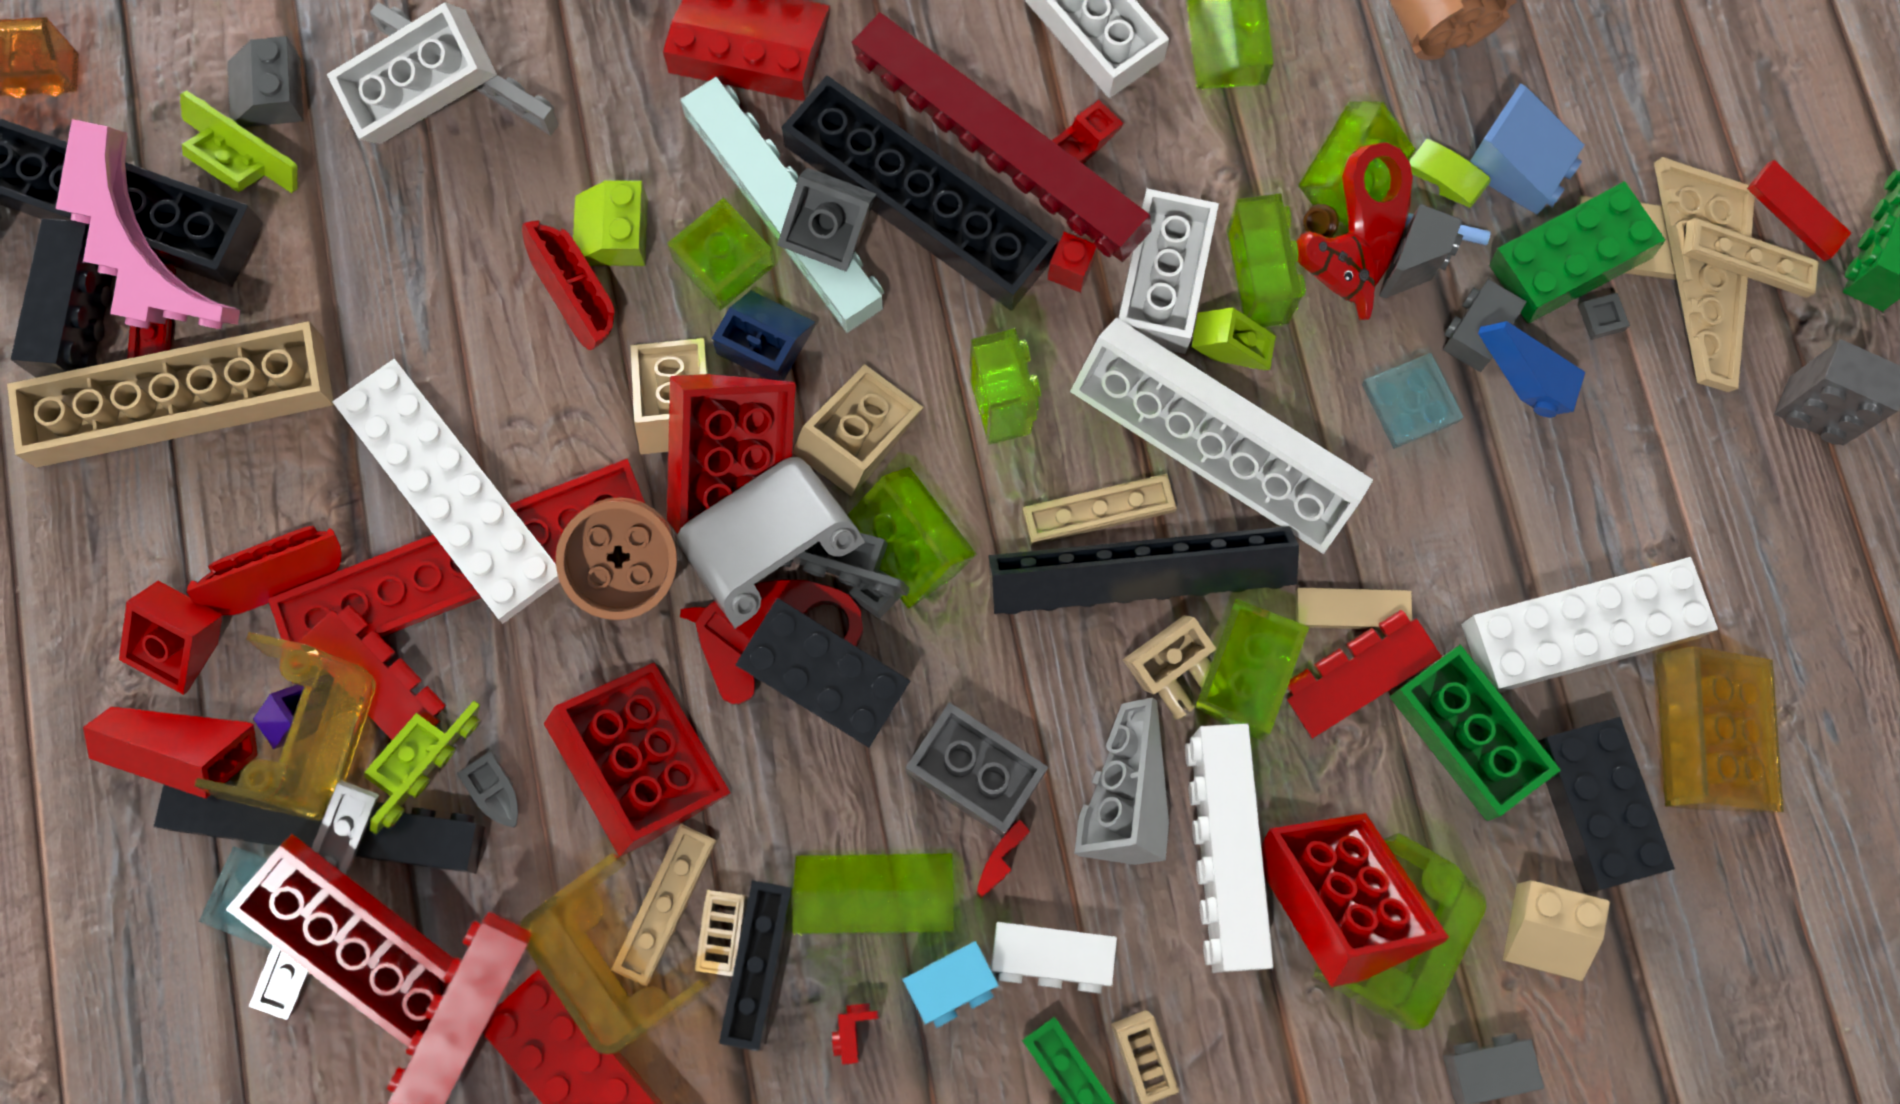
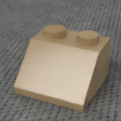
[1502,880,1610,981]

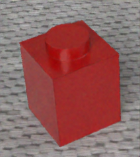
[1047,231,1097,293]

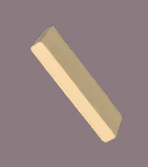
[1295,588,1412,630]

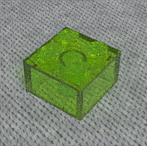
[667,197,775,311]

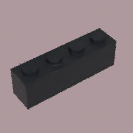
[718,880,795,1051]

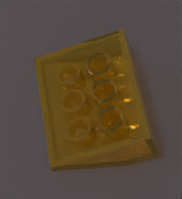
[1656,646,1784,813]

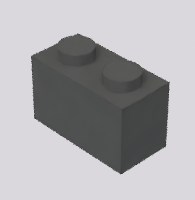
[1443,279,1526,372]
[1443,1032,1545,1104]

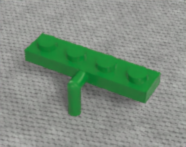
[1021,1017,1115,1104]

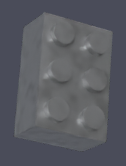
[1774,339,1900,446]
[905,702,1048,837]

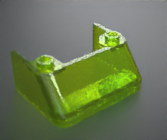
[1313,833,1486,1030]

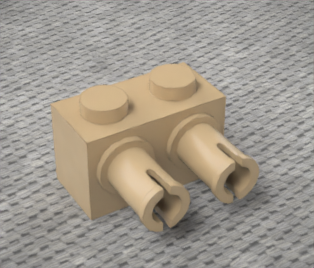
[1123,615,1226,720]

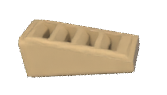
[695,890,748,976]
[1111,1010,1179,1104]

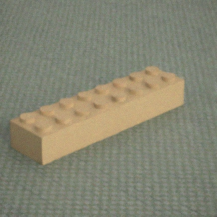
[7,321,334,468]

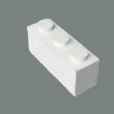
[991,922,1117,993]

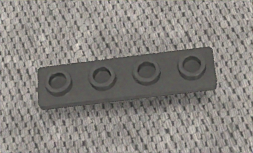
[782,533,910,598]

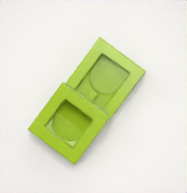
[1409,139,1491,208]

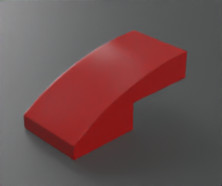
[1052,100,1124,164]
[976,820,1030,899]

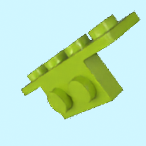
[180,90,298,193]
[364,700,481,835]

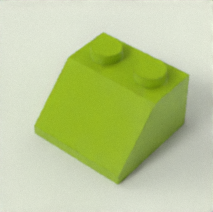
[573,180,648,266]

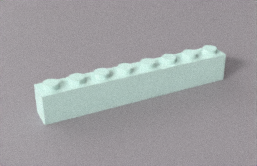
[680,77,884,333]

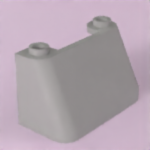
[677,457,865,628]

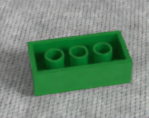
[1842,169,1900,312]
[1489,181,1666,324]
[1389,644,1561,821]

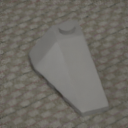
[1074,698,1169,865]

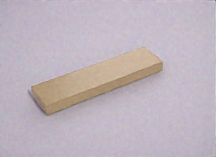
[1683,218,1819,298]
[1022,474,1177,546]
[611,824,717,987]

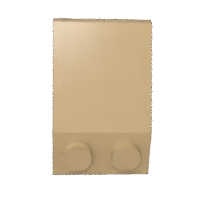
[630,338,708,455]
[792,364,923,496]

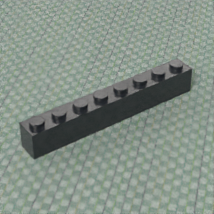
[988,526,1299,615]
[153,781,485,874]

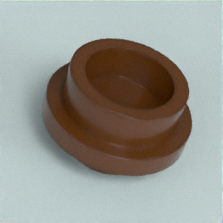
[1303,204,1339,238]

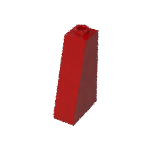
[83,706,258,799]

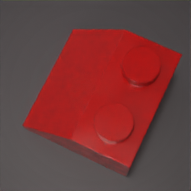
[119,580,223,695]

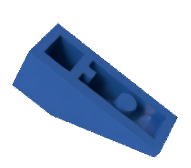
[1478,321,1585,418]

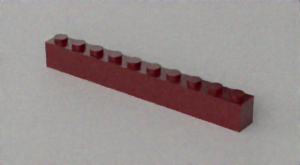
[851,12,1152,263]

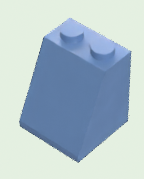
[1470,83,1584,215]

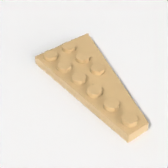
[1654,157,1755,392]

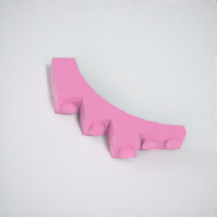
[56,119,240,329]

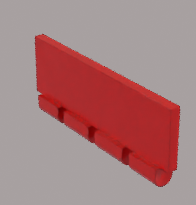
[298,605,446,740]
[1285,610,1442,739]

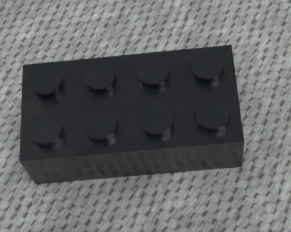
[10,218,113,378]
[735,598,910,748]
[1538,717,1675,893]

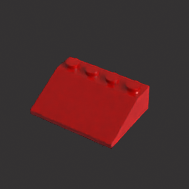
[663,0,830,102]
[667,374,796,534]
[544,663,731,857]
[1261,813,1449,987]

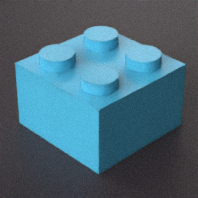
[903,941,999,1028]

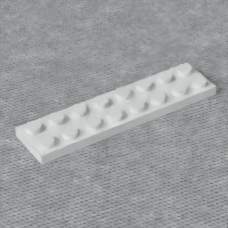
[332,359,560,624]

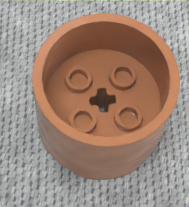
[1389,0,1517,60]
[556,497,677,620]

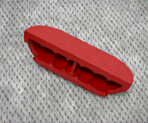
[522,221,614,350]
[186,526,342,615]

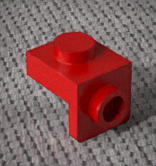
[832,1003,880,1065]

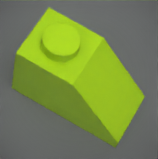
[1192,307,1276,370]

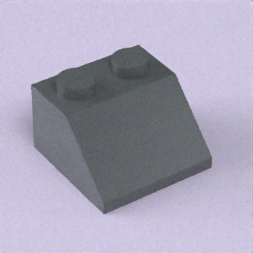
[227,36,304,128]
[777,167,876,271]
[1379,204,1463,299]

